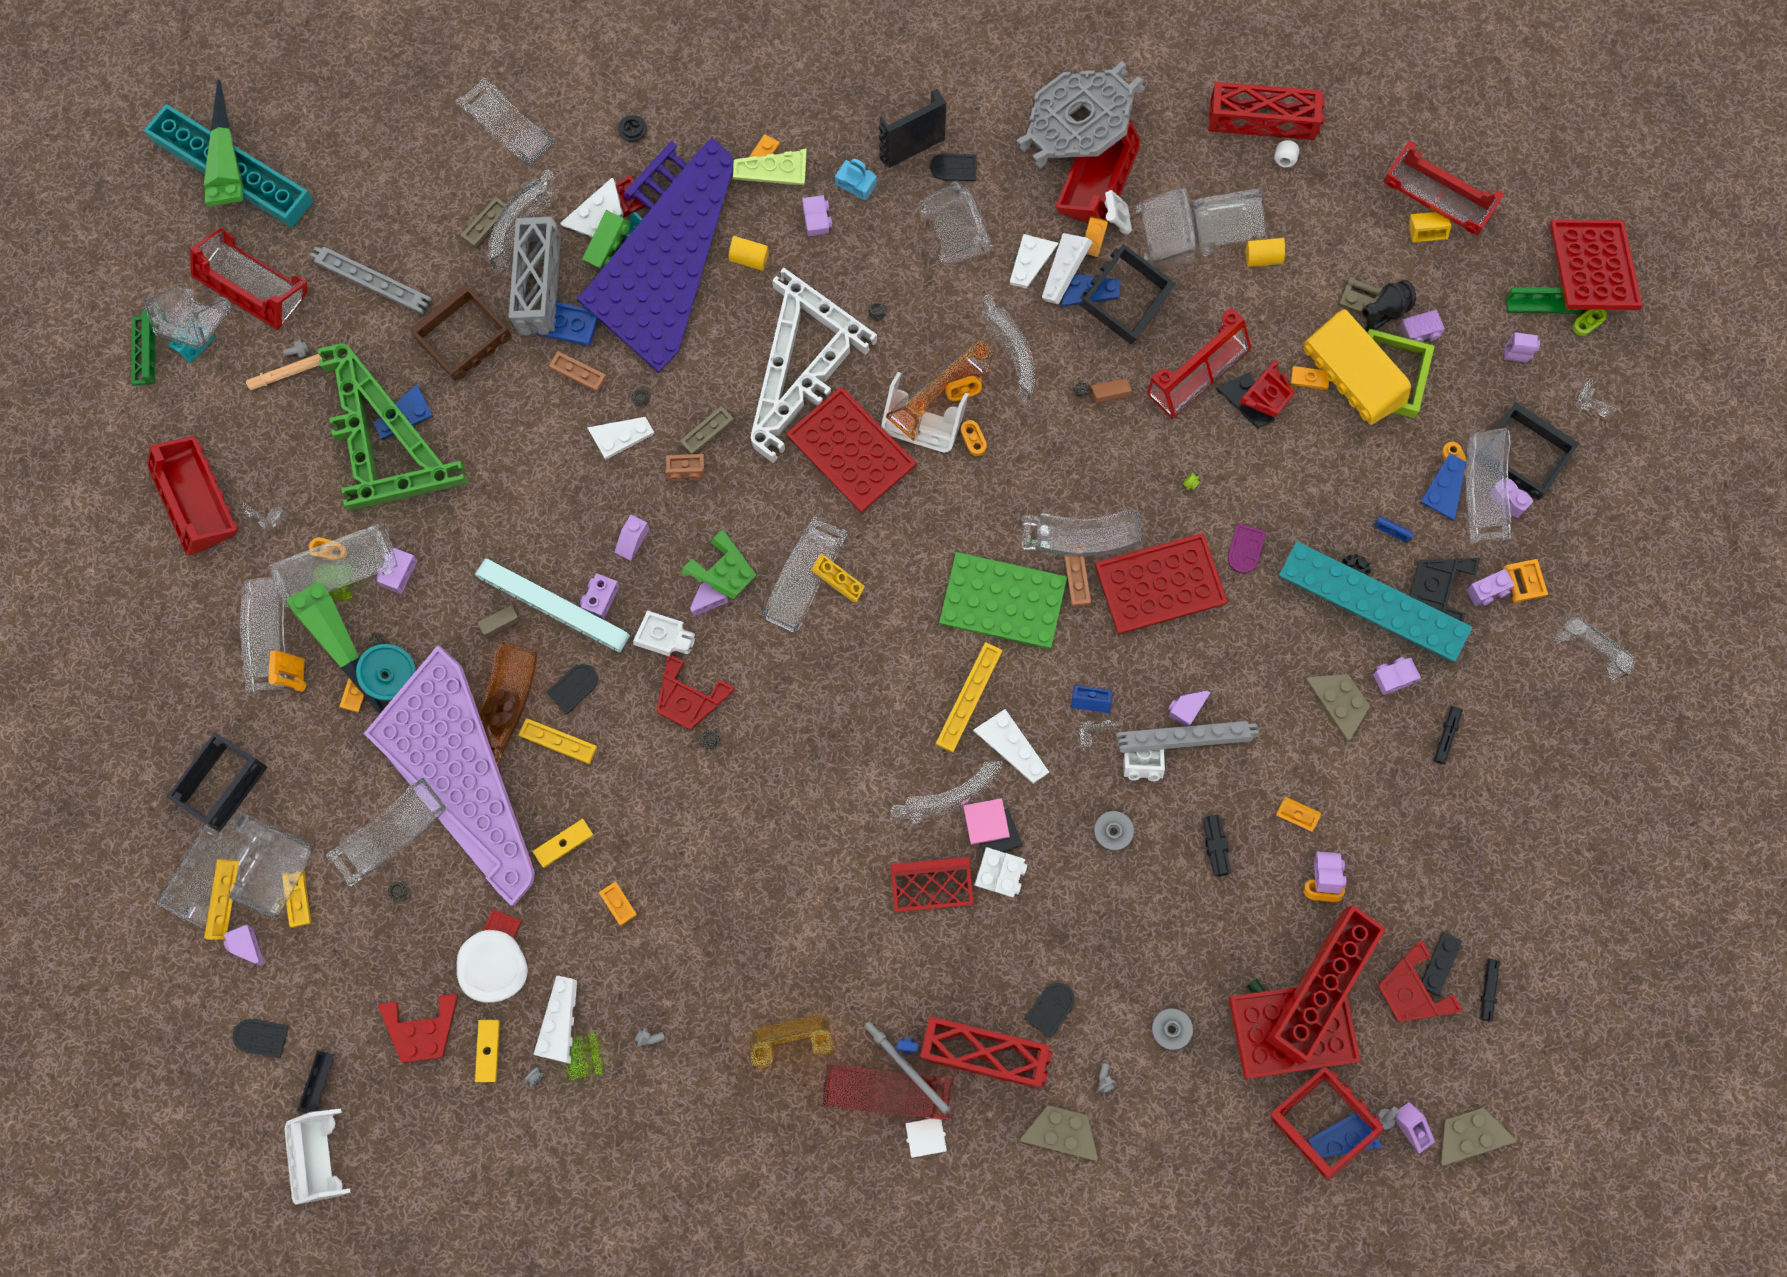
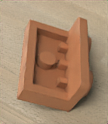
[665,454,705,481]

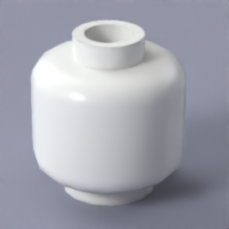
[1274,140,1299,168]

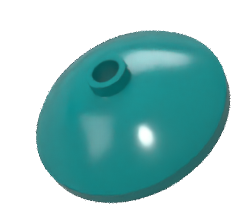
[356,644,416,701]

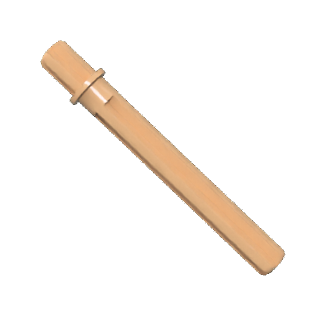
[246,353,345,390]

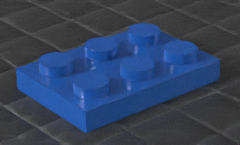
[537,300,599,346]

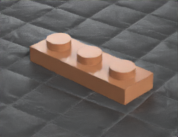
[549,351,607,393]
[1063,549,1091,607]

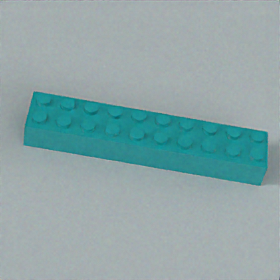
[143,104,314,228]
[1278,541,1473,662]

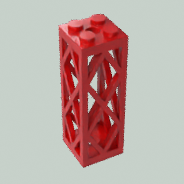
[1208,82,1325,140]
[920,1016,1052,1089]

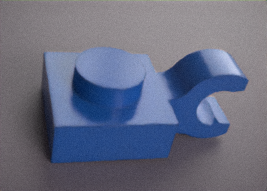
[897,1038,918,1055]

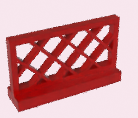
[890,857,974,912]

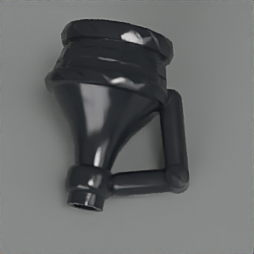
[1362,280,1416,332]

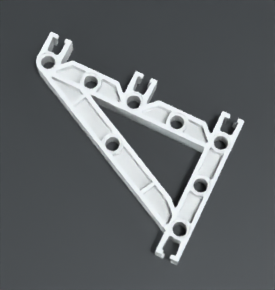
[751,268,877,463]

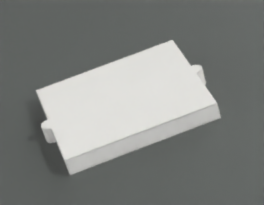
[905,1117,947,1158]

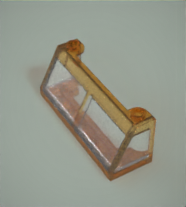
[886,340,994,441]

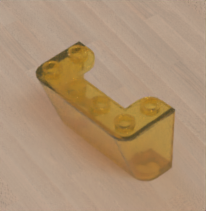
[750,1015,835,1070]

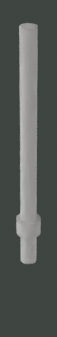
[864,1022,950,1114]

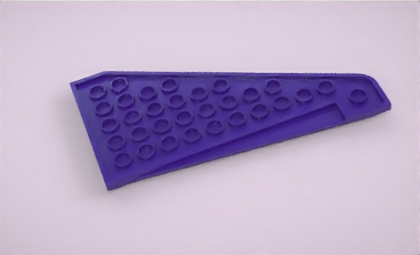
[577,137,734,373]

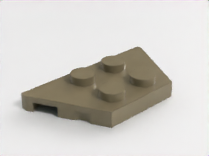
[1305,674,1370,742]
[1020,1105,1098,1161]
[1440,1107,1516,1166]

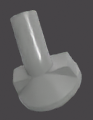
[283,339,309,357]
[635,1028,665,1047]
[1098,1063,1116,1094]
[1375,1107,1399,1130]

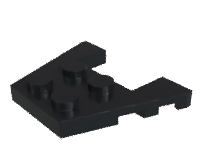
[1409,558,1480,622]

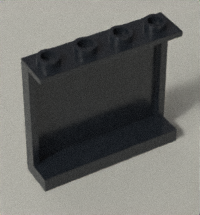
[878,89,946,168]

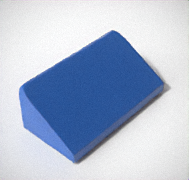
[1374,515,1414,543]
[1071,685,1112,713]

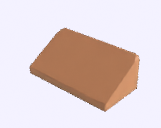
[1091,378,1132,403]

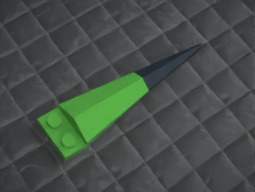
[204,79,243,207]
[286,581,383,714]

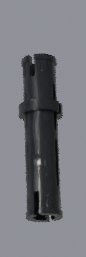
[1433,706,1463,765]
[1480,959,1500,1022]

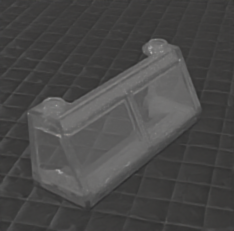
[268,522,398,608]

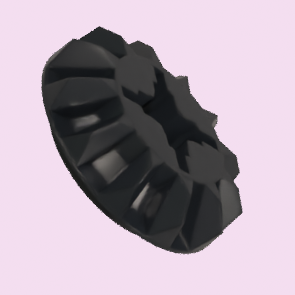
[618,115,647,142]
[1341,554,1371,576]

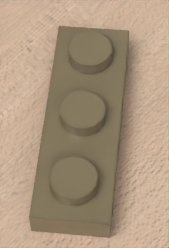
[461,197,511,249]
[680,406,734,454]

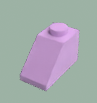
[615,515,650,561]
[690,582,728,617]
[1168,691,1210,726]
[224,925,264,966]
[1395,1102,1435,1154]

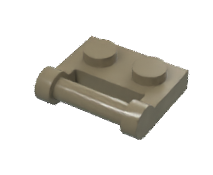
[1339,276,1383,315]

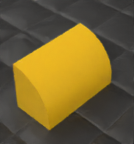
[1409,211,1451,243]
[729,236,769,271]
[1245,238,1285,267]

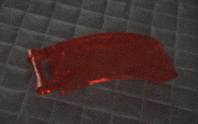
[822,1064,954,1121]

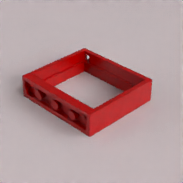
[1270,1067,1384,1182]

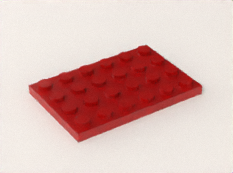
[1549,220,1642,310]
[786,387,917,513]
[1095,533,1228,635]
[1228,987,1361,1079]

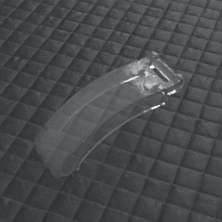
[457,77,555,166]
[487,169,559,276]
[981,294,1035,408]
[1466,427,1511,544]
[1021,509,1142,556]
[762,515,848,633]
[240,576,287,694]
[890,761,1003,824]
[326,778,447,887]

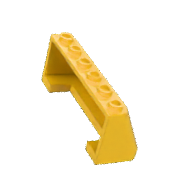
[1303,309,1411,425]

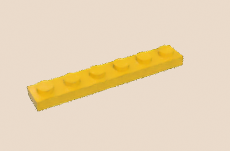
[936,642,1003,753]

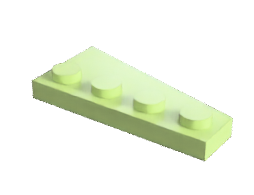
[733,149,807,186]

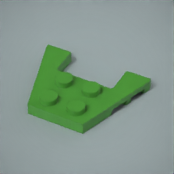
[680,530,756,599]

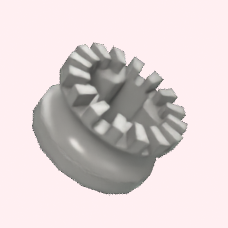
[524,1067,545,1088]

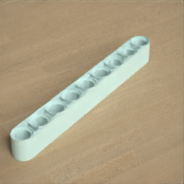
[475,558,630,653]

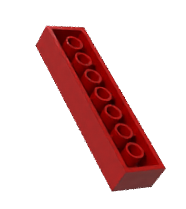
[1266,905,1386,1064]

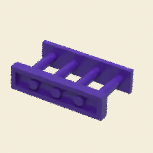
[624,140,687,210]

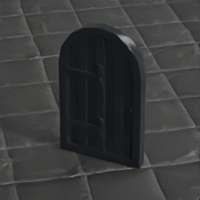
[930,154,977,182]
[546,664,598,714]
[1024,983,1074,1038]
[233,1019,289,1058]

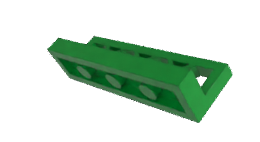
[1506,287,1582,314]
[131,309,155,386]

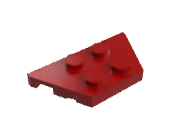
[1239,360,1295,417]

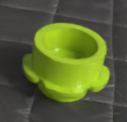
[1183,473,1200,490]

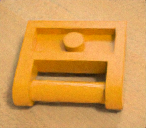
[1503,559,1548,604]
[269,650,306,692]

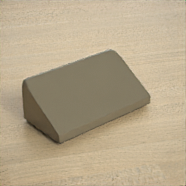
[477,605,520,639]

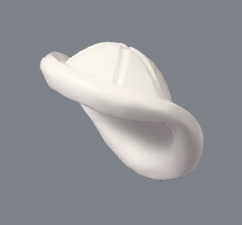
[457,930,528,1003]

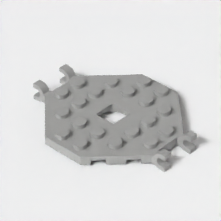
[1017,61,1145,169]

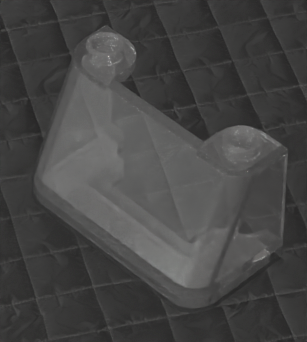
[920,180,993,266]
[1136,186,1196,269]
[1187,189,1268,256]
[144,284,231,349]
[1549,613,1635,686]

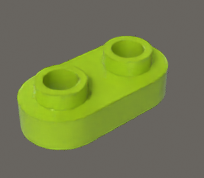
[1572,310,1607,336]

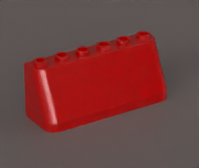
[1056,120,1140,227]
[147,436,238,556]

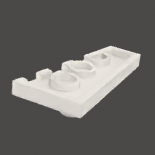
[1042,233,1092,304]
[973,709,1049,784]
[533,975,577,1064]

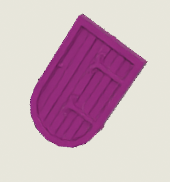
[1228,523,1266,573]

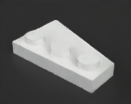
[1009,234,1059,289]
[588,417,655,460]

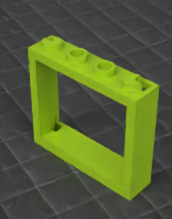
[1368,329,1434,418]

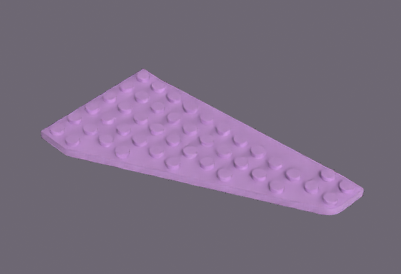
[364,646,535,906]

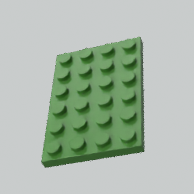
[939,552,1067,649]

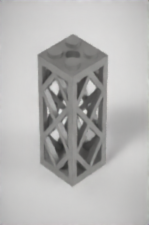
[509,217,561,336]

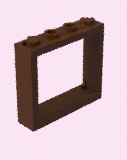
[409,284,511,381]

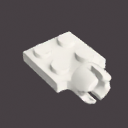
[633,611,695,657]

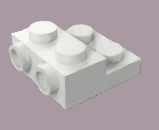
[1123,749,1165,781]
[974,847,1027,897]

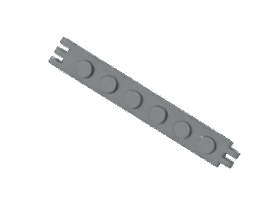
[309,246,432,315]
[1116,721,1260,753]

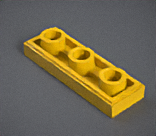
[811,554,865,603]
[533,819,594,868]
[475,1020,500,1082]

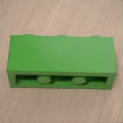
[582,210,631,269]

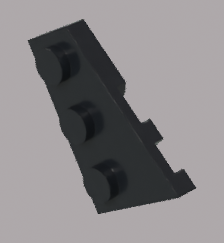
[1216,373,1275,429]

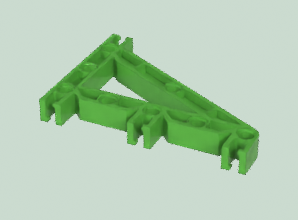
[317,344,469,511]

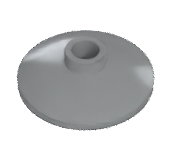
[1094,811,1134,850]
[1152,1009,1193,1050]

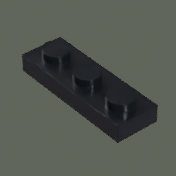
[1421,932,1462,996]
[297,1050,334,1113]

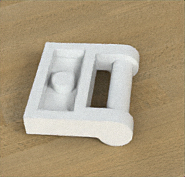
[1105,190,1132,235]

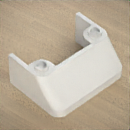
[881,372,969,452]
[285,1109,350,1205]

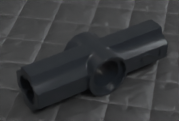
[1203,815,1231,877]

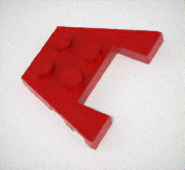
[656,655,735,731]
[1378,940,1463,1022]
[378,994,458,1063]

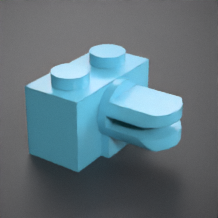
[835,159,877,201]

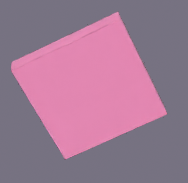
[963,798,1010,845]

